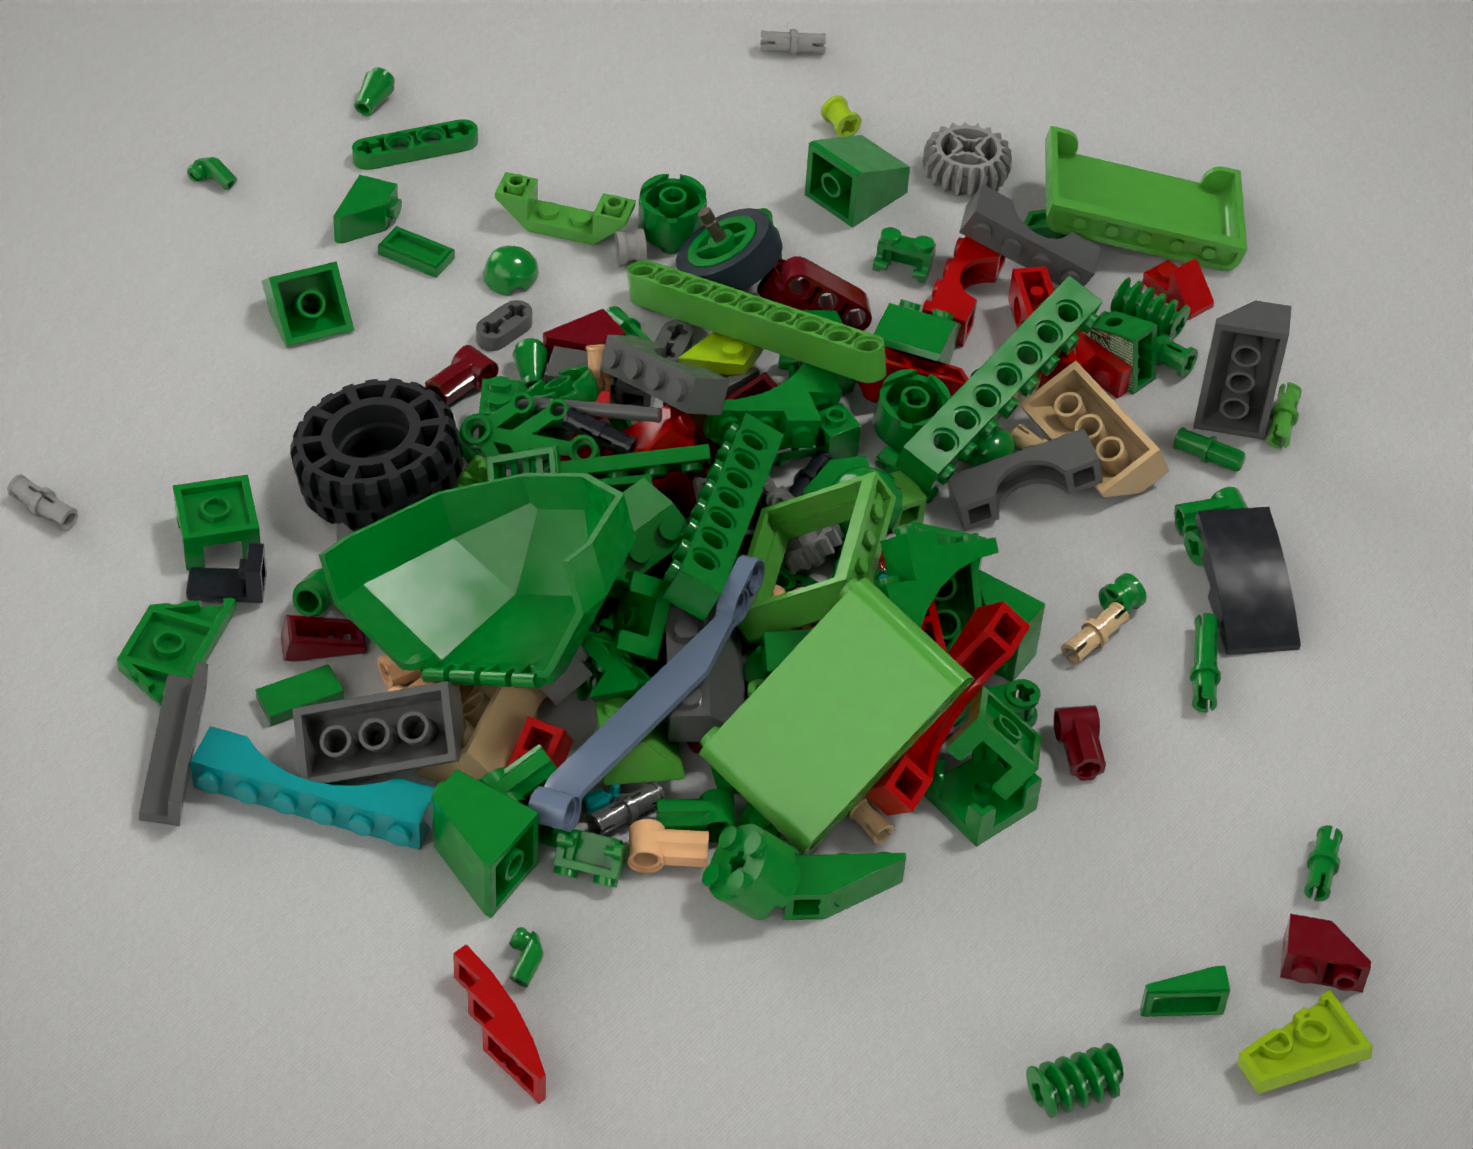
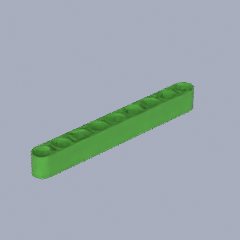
[627,260,886,383]

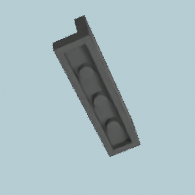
[139,662,209,826]

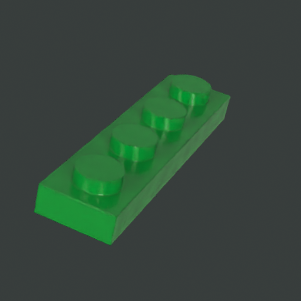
[560,444,712,480]

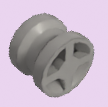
[614,229,647,265]

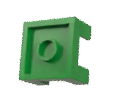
[173,474,261,570]
[581,571,670,661]
[946,686,1042,801]
[924,741,1042,847]

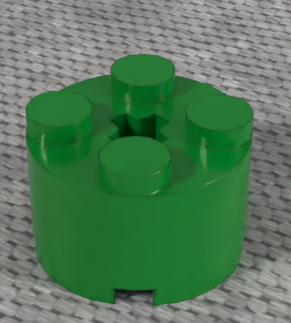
[638,174,707,254]
[873,369,951,454]
[702,824,801,920]

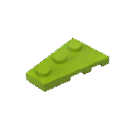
[678,332,764,375]
[1237,989,1373,1094]

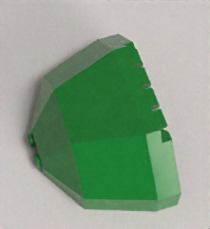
[319,473,636,689]

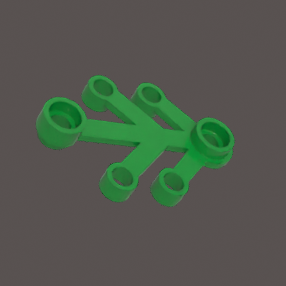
[460,392,600,473]

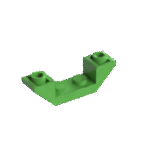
[495,172,636,245]

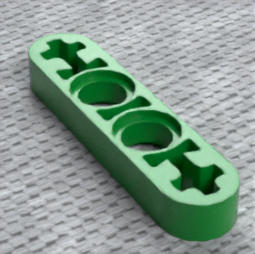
[352,119,478,170]

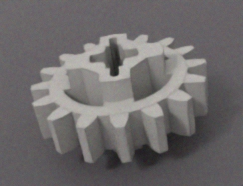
[781,523,845,575]

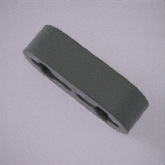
[476,300,532,351]
[654,320,693,362]

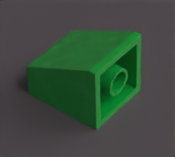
[804,135,910,228]
[431,769,538,918]

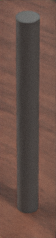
[518,397,662,423]

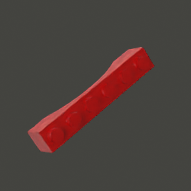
[865,601,1031,816]

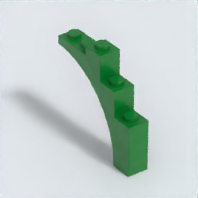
[703,310,857,448]
[875,525,999,628]

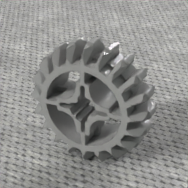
[922,122,1012,198]

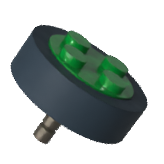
[676,207,783,291]

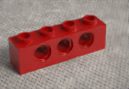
[1008,266,1078,390]

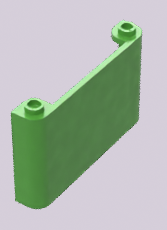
[1045,126,1247,271]
[700,577,975,855]

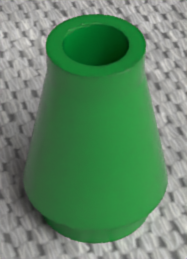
[354,67,395,116]
[512,338,548,388]

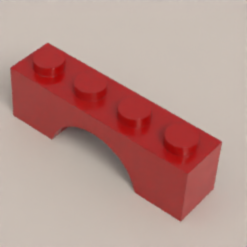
[922,236,1006,347]

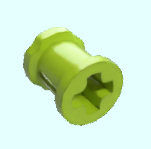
[821,95,862,137]

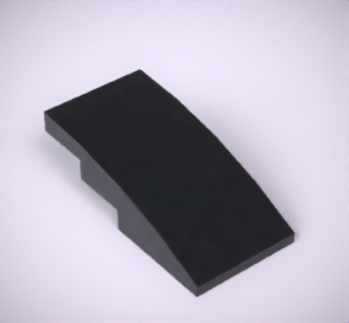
[1195,507,1301,655]

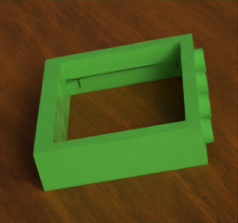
[736,471,896,642]

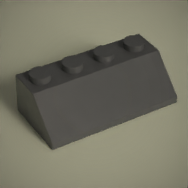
[1193,300,1292,440]
[663,600,746,742]
[293,681,465,784]

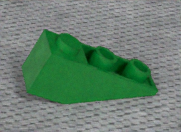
[783,852,906,920]

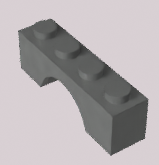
[959,184,1101,286]
[600,335,729,415]
[947,428,1103,531]

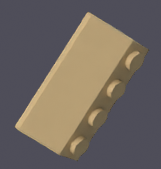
[1019,361,1169,498]
[416,684,547,782]

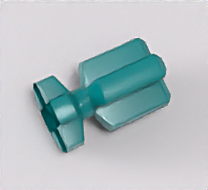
[582,784,622,815]

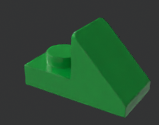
[582,636,651,701]

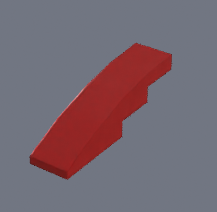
[453,944,546,1104]

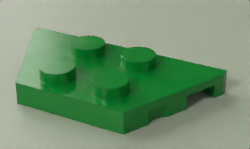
[117,598,237,706]

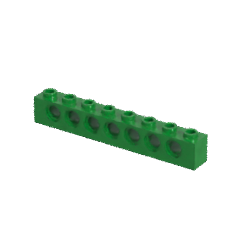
[894,276,1103,493]
[662,413,784,621]

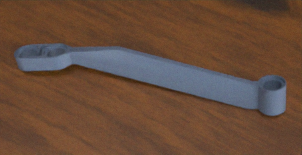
[528,555,765,832]

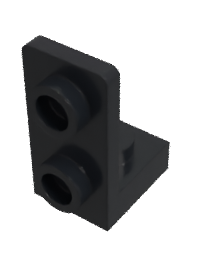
[186,543,267,603]

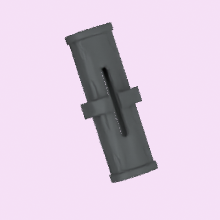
[586,781,665,836]

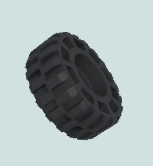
[290,378,463,530]

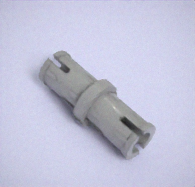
[760,29,826,55]
[7,474,78,530]

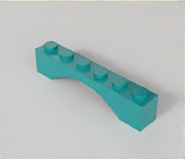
[190,726,435,850]

